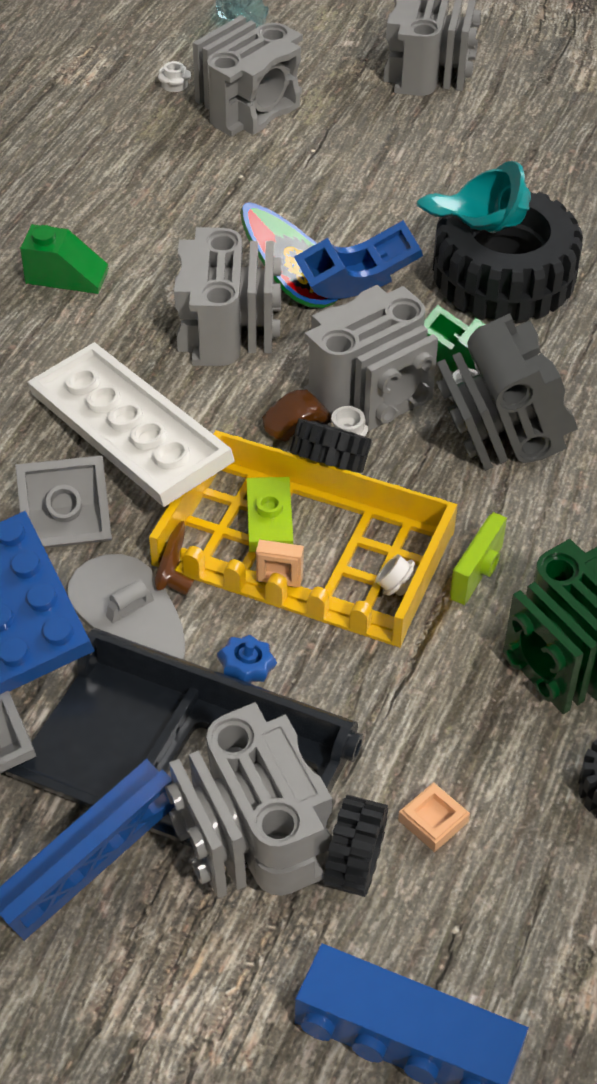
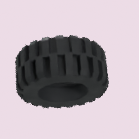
[432,188,583,323]

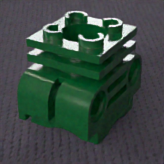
[503,539,597,714]

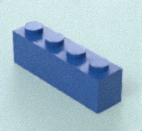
[295,943,529,1084]

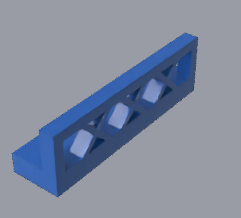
[0,759,175,941]

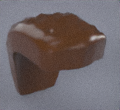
[262,389,331,442]

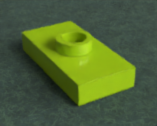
[247,477,293,552]
[450,512,507,606]

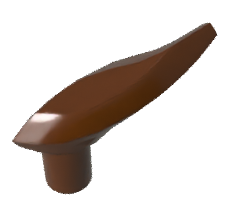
[154,521,195,596]

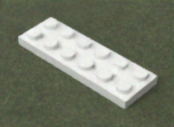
[27,342,235,507]

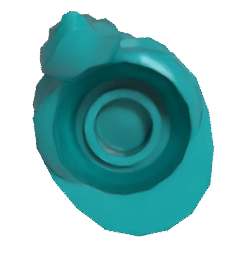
[416,161,531,233]

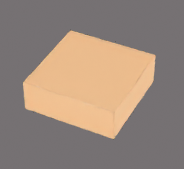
[256,539,304,587]
[398,782,470,852]

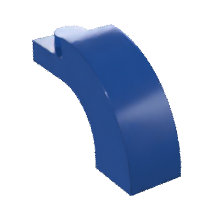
[294,220,423,299]

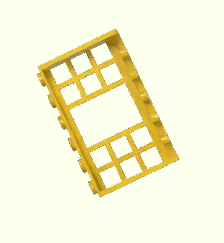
[149,430,458,648]

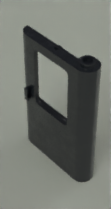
[5,628,364,870]

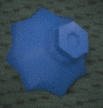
[217,634,277,684]

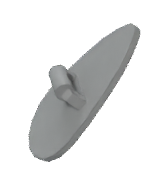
[68,554,185,660]

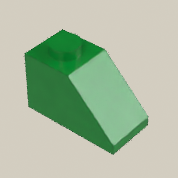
[20,224,109,294]

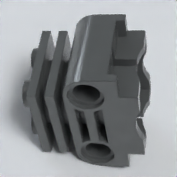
[436,313,578,471]

